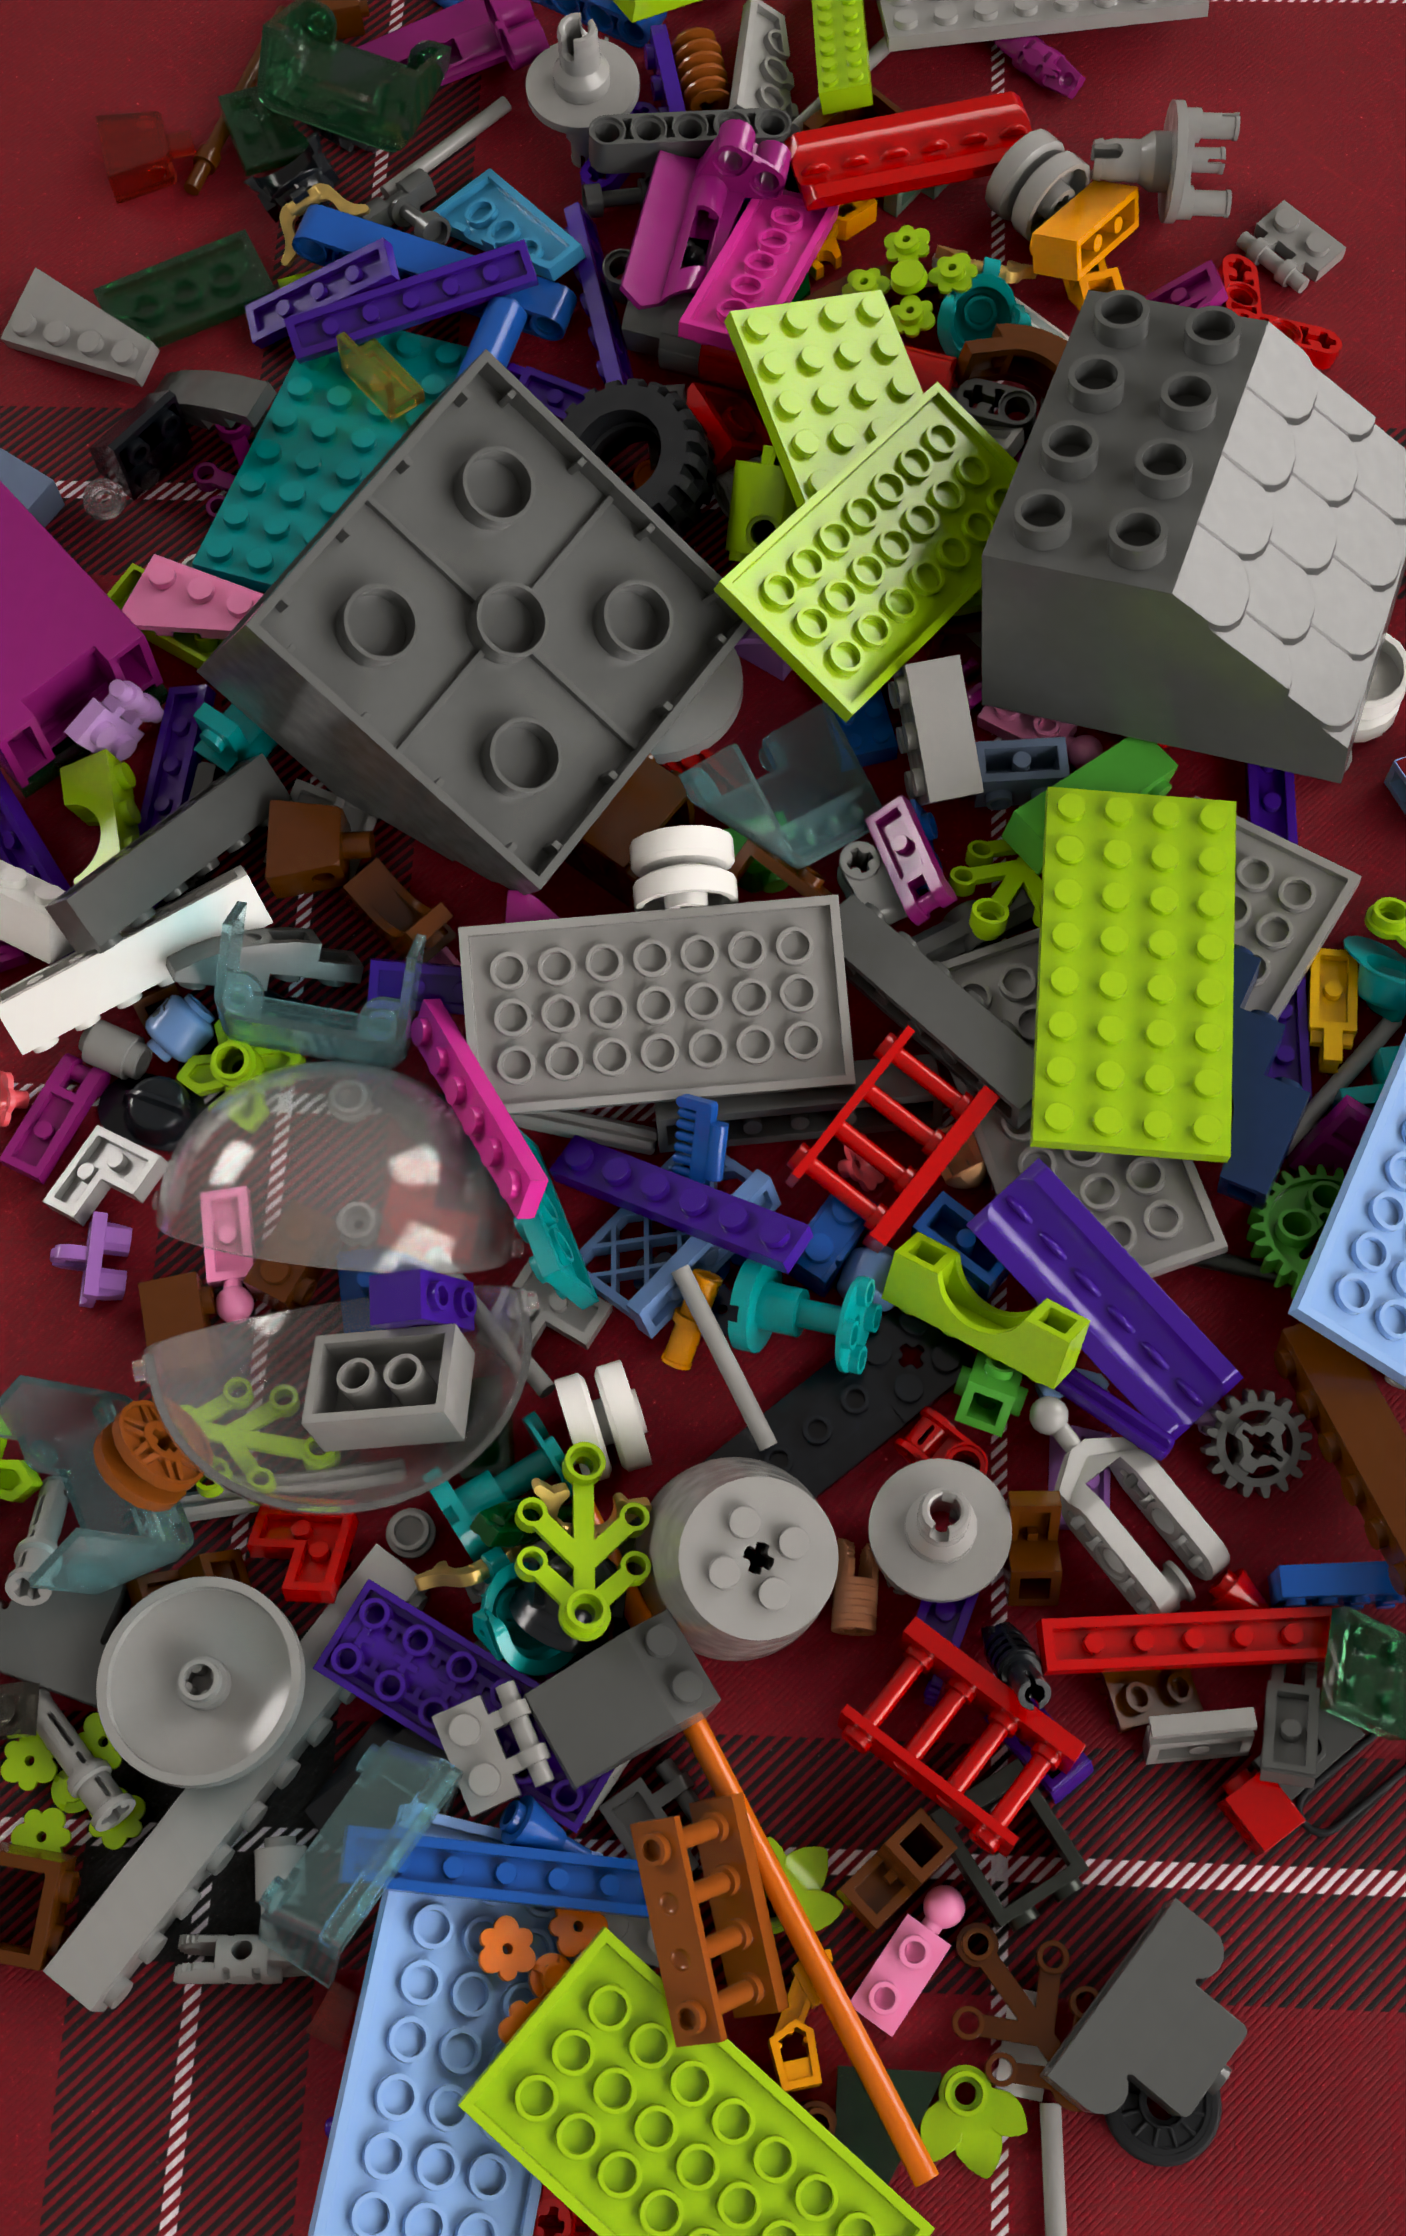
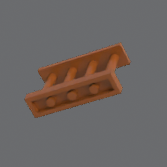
[630,1792,789,2047]

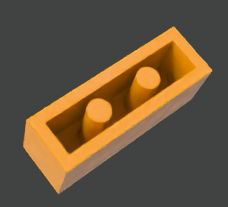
[1030,180,1139,281]

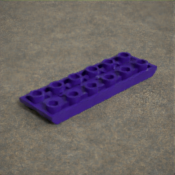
[966,1158,1244,1441]
[312,1579,615,1833]

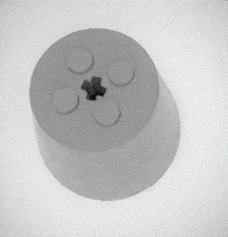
[634,1457,839,1661]

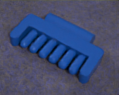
[671,1094,729,1186]

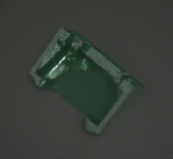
[257,0,452,152]

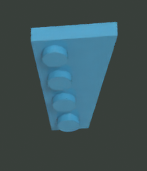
[433,168,586,282]

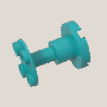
[728,1259,882,1374]
[424,1411,572,1562]

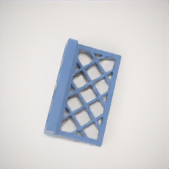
[579,1151,781,1339]

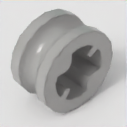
[1161,1560,1196,1613]

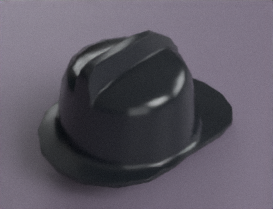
[98,1073,207,1152]

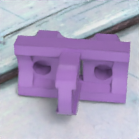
[49,1211,133,1308]

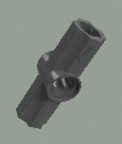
[911,886,1035,962]

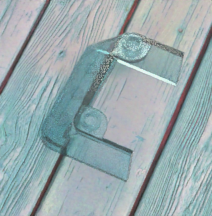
[214,901,426,1069]
[0,1375,194,1595]
[258,1740,464,1989]

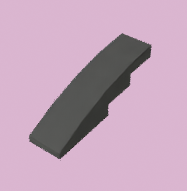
[154,370,277,430]

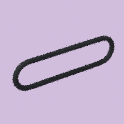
[1295,1705,1406,1837]

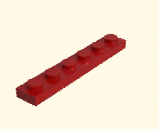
[1036,1605,1347,1675]

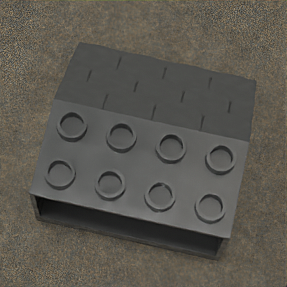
[982,290,1406,783]
[196,349,750,895]

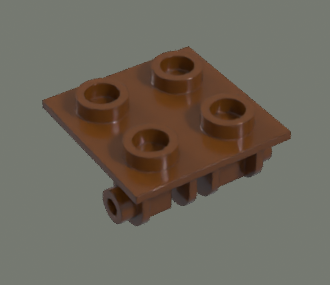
[1094,1668,1203,1734]

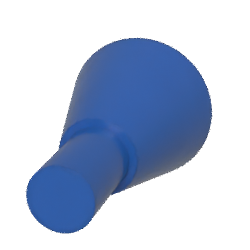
[499,1795,592,1855]

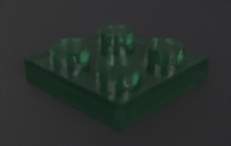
[1319,1606,1406,1741]

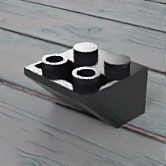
[89,390,194,501]

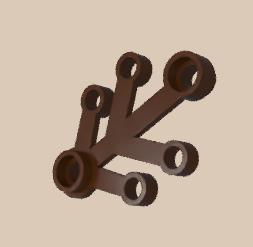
[951,1923,1099,2112]

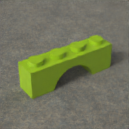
[60,749,141,885]
[881,1232,1090,1390]

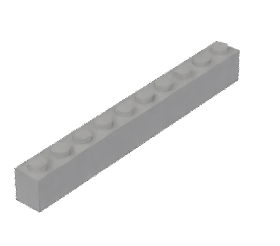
[43,1543,429,2012]

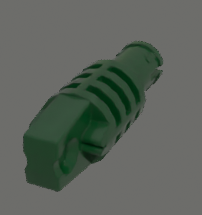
[470,1496,572,1548]

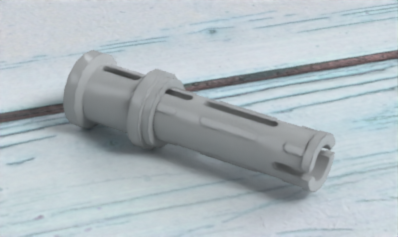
[5,1475,73,1606]
[19,1688,136,1832]

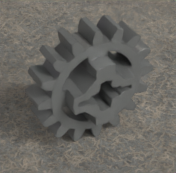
[1200,1388,1312,1498]

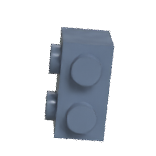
[973,737,1070,810]

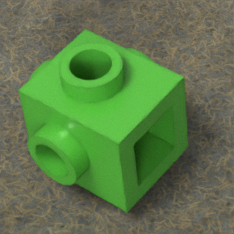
[953,1351,1028,1437]

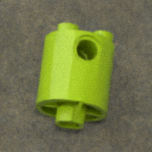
[725,445,798,562]

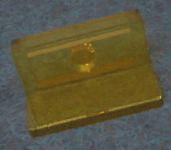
[336,331,425,421]

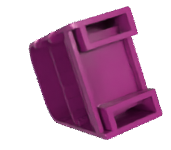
[0,481,163,789]

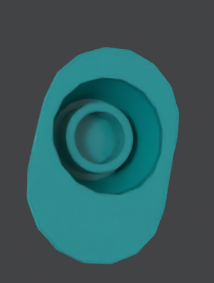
[1343,936,1406,1022]

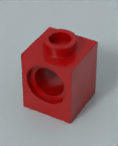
[1217,1768,1307,1856]

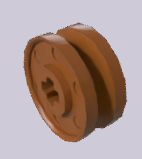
[93,1400,208,1512]

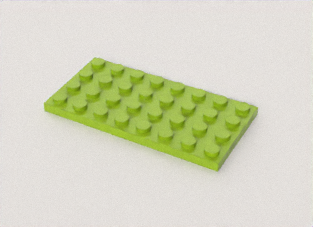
[724,289,982,617]
[713,381,1018,723]
[1030,786,1237,1163]
[457,1926,935,2236]

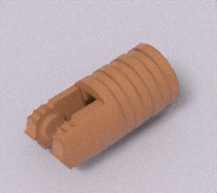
[831,1538,879,1636]

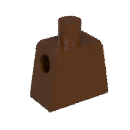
[265,800,375,899]

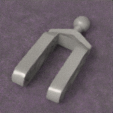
[1029,1396,1230,1614]

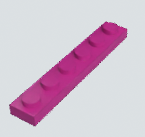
[411,999,549,1219]

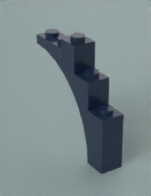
[1217,944,1310,1210]

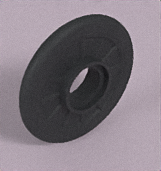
[1104,2079,1222,2167]

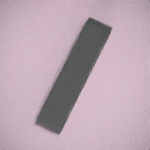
[589,107,792,174]

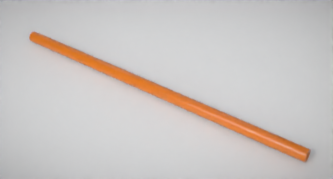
[594,1502,939,2188]

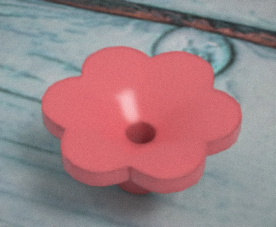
[0,1071,30,1127]
[838,1132,884,1192]

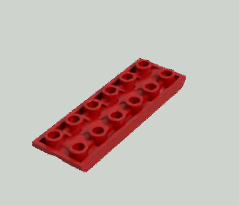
[784,91,1032,211]

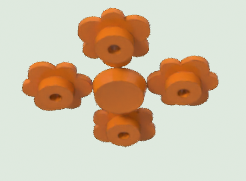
[478,1909,608,2044]

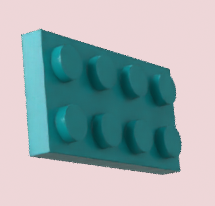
[513,1127,599,1310]

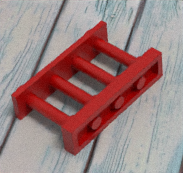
[785,1026,1000,1253]
[837,1616,1086,1858]

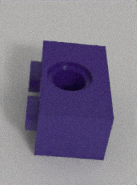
[369,1269,477,1332]

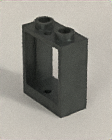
[929,1758,1089,1932]

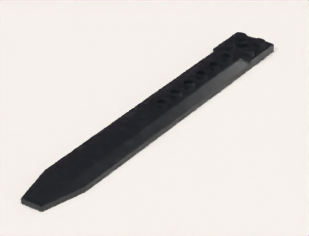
[304,1307,976,1853]

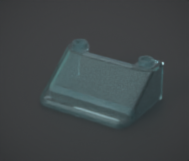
[678,702,882,869]

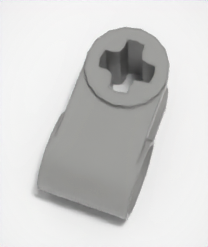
[837,841,908,925]

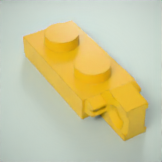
[1307,948,1358,1074]

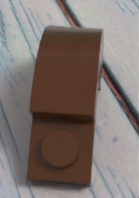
[955,323,1068,399]
[337,857,458,963]

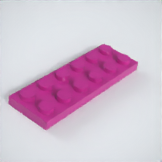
[678,190,839,352]

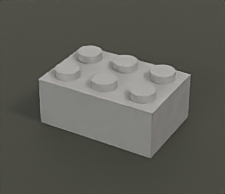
[888,654,984,806]
[301,1323,475,1452]

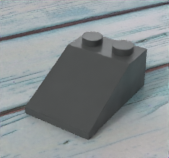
[523,1609,721,1790]

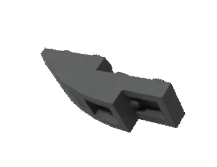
[166,927,364,995]

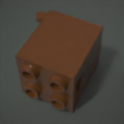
[564,753,696,907]

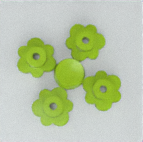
[842,225,978,338]
[1,1713,146,1853]

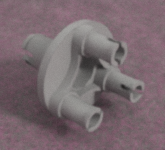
[526,12,640,168]
[1090,99,1240,224]
[868,1458,1012,1603]

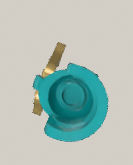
[935,245,1036,360]
[414,1546,576,1676]

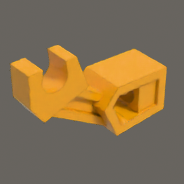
[808,198,877,281]
[767,1949,833,2093]

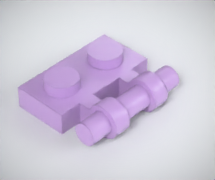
[64,679,164,762]

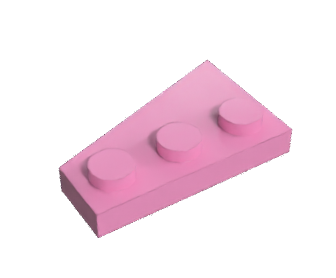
[122,554,263,639]

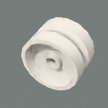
[1353,633,1406,743]
[629,825,739,912]
[554,1360,652,1481]

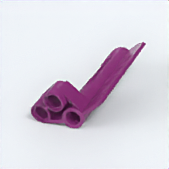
[330,0,550,106]
[619,119,791,310]

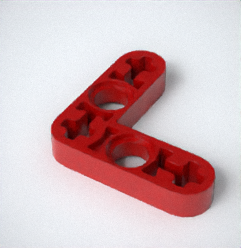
[1217,254,1342,370]

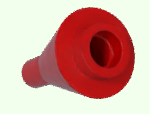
[1209,1568,1271,1611]

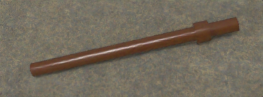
[184,6,292,196]

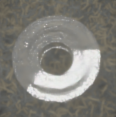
[83,478,127,520]

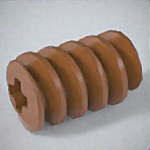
[671,27,731,111]

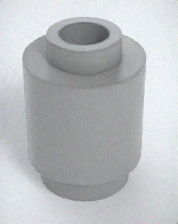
[79,1020,153,1080]
[254,1836,308,1916]

